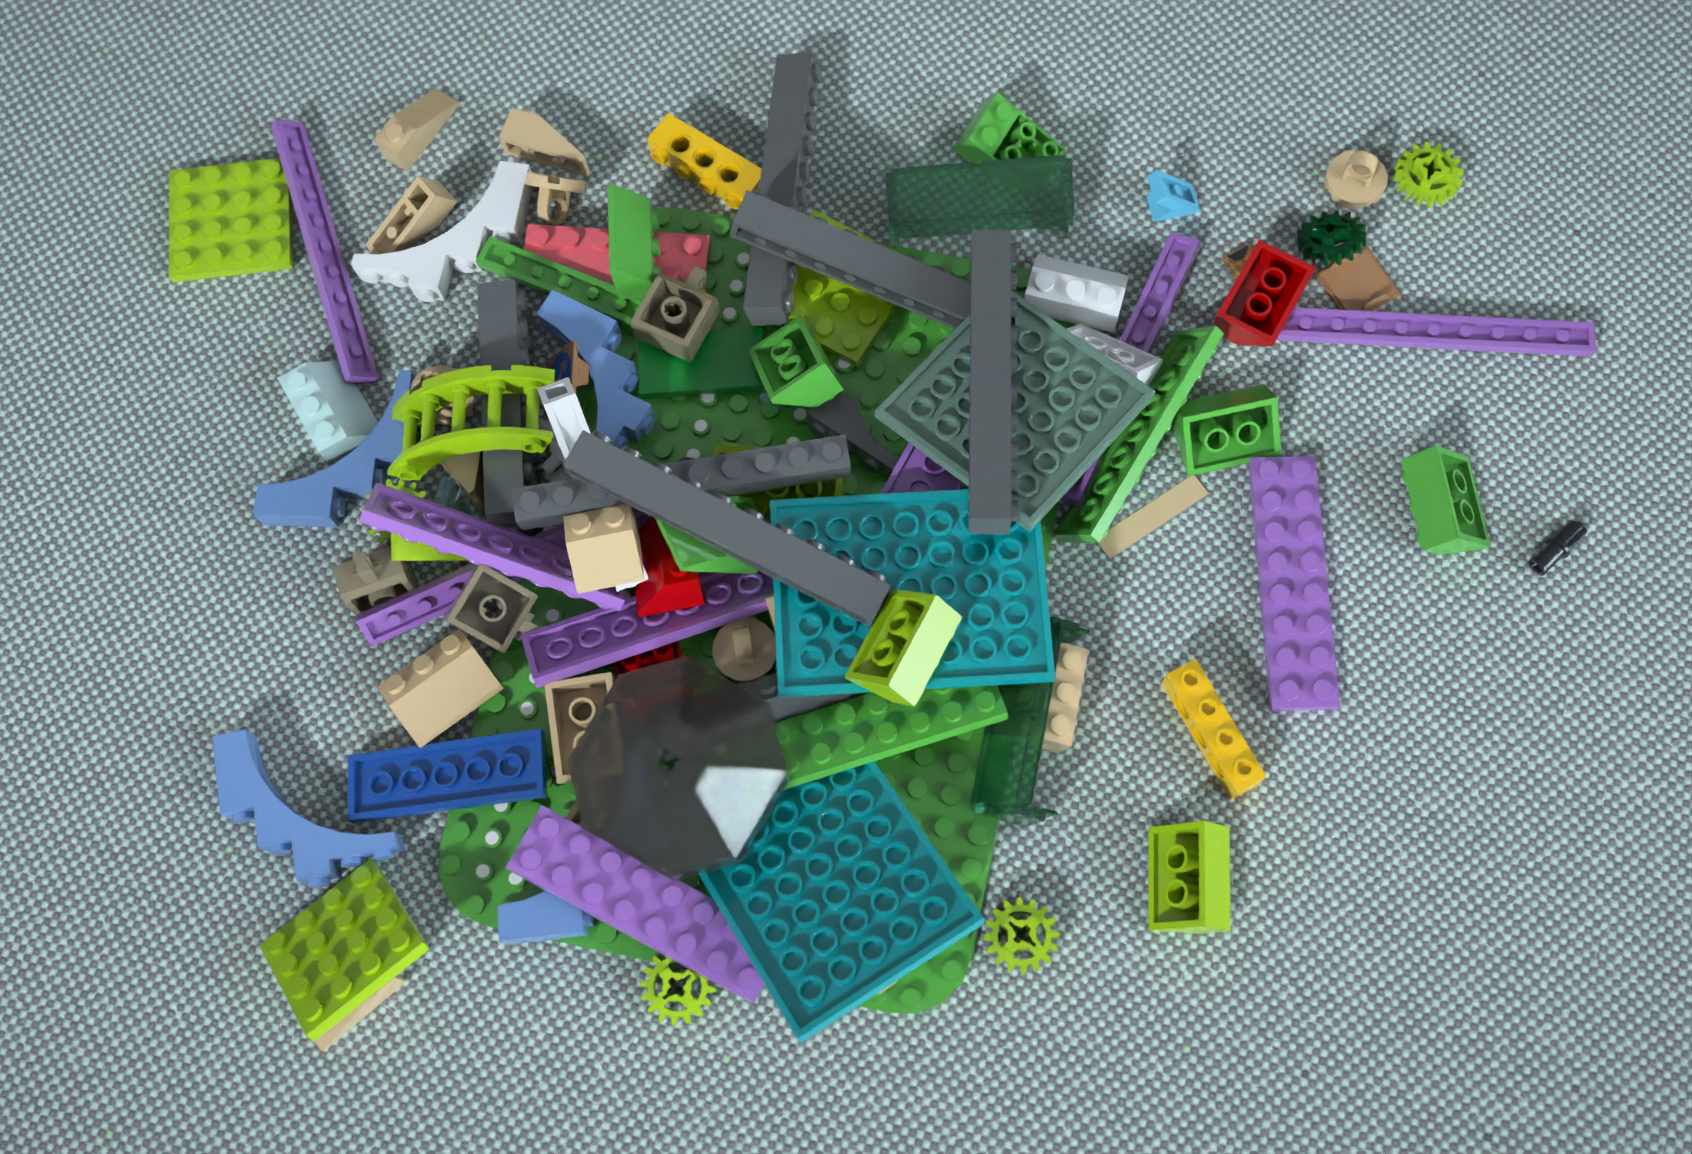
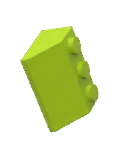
[844,589,962,707]
[1148,820,1231,934]

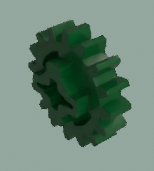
[1297,210,1367,266]

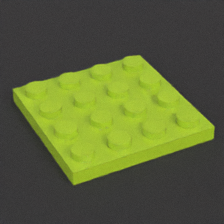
[169,158,294,283]
[777,210,897,368]
[259,858,430,1042]

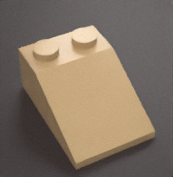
[544,672,626,784]

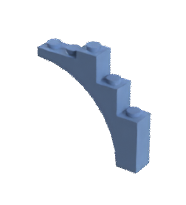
[536,289,655,449]
[253,370,421,528]
[212,729,405,888]
[497,752,671,945]

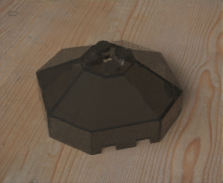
[567,656,792,881]

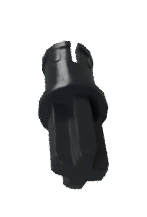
[1528,520,1587,576]

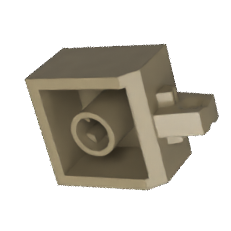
[630,266,720,363]
[332,545,419,615]
[444,565,540,653]

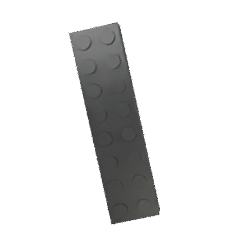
[477,280,540,537]

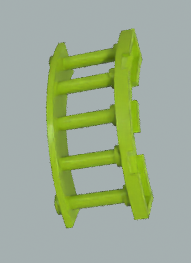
[387,365,555,481]

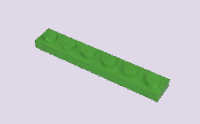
[476,236,644,329]

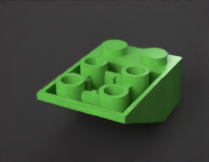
[953,92,1066,197]
[656,496,759,574]

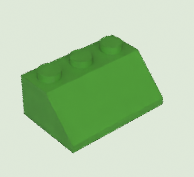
[607,184,661,299]
[748,315,844,407]
[1173,384,1282,476]
[1401,446,1491,555]

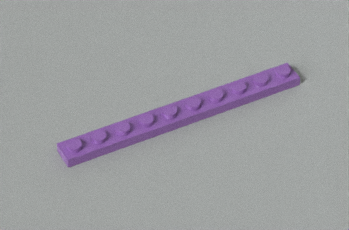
[271,119,379,384]
[1060,232,1200,507]
[1276,307,1596,357]
[355,511,651,647]

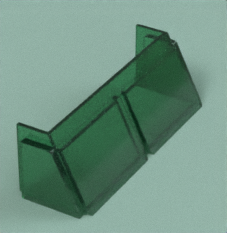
[885,155,1075,248]
[970,617,1089,827]

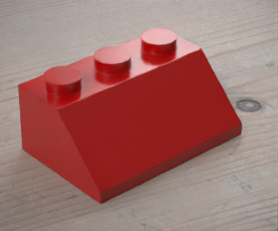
[1212,240,1316,347]
[635,516,705,617]

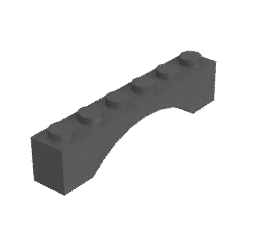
[807,392,969,489]

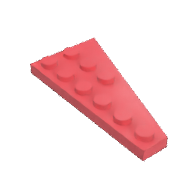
[524,224,711,289]

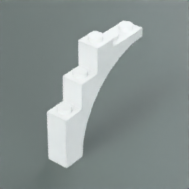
[351,161,533,302]
[537,377,649,592]

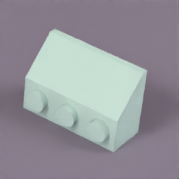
[277,361,378,466]

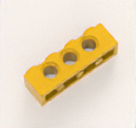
[647,113,762,210]
[1162,659,1267,800]

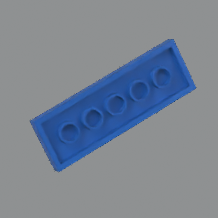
[348,729,548,824]

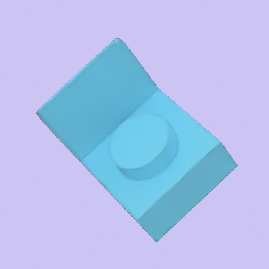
[1147,170,1200,221]

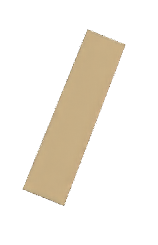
[1098,475,1209,559]

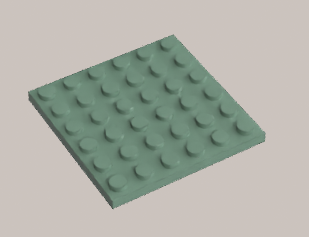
[875,291,1155,532]

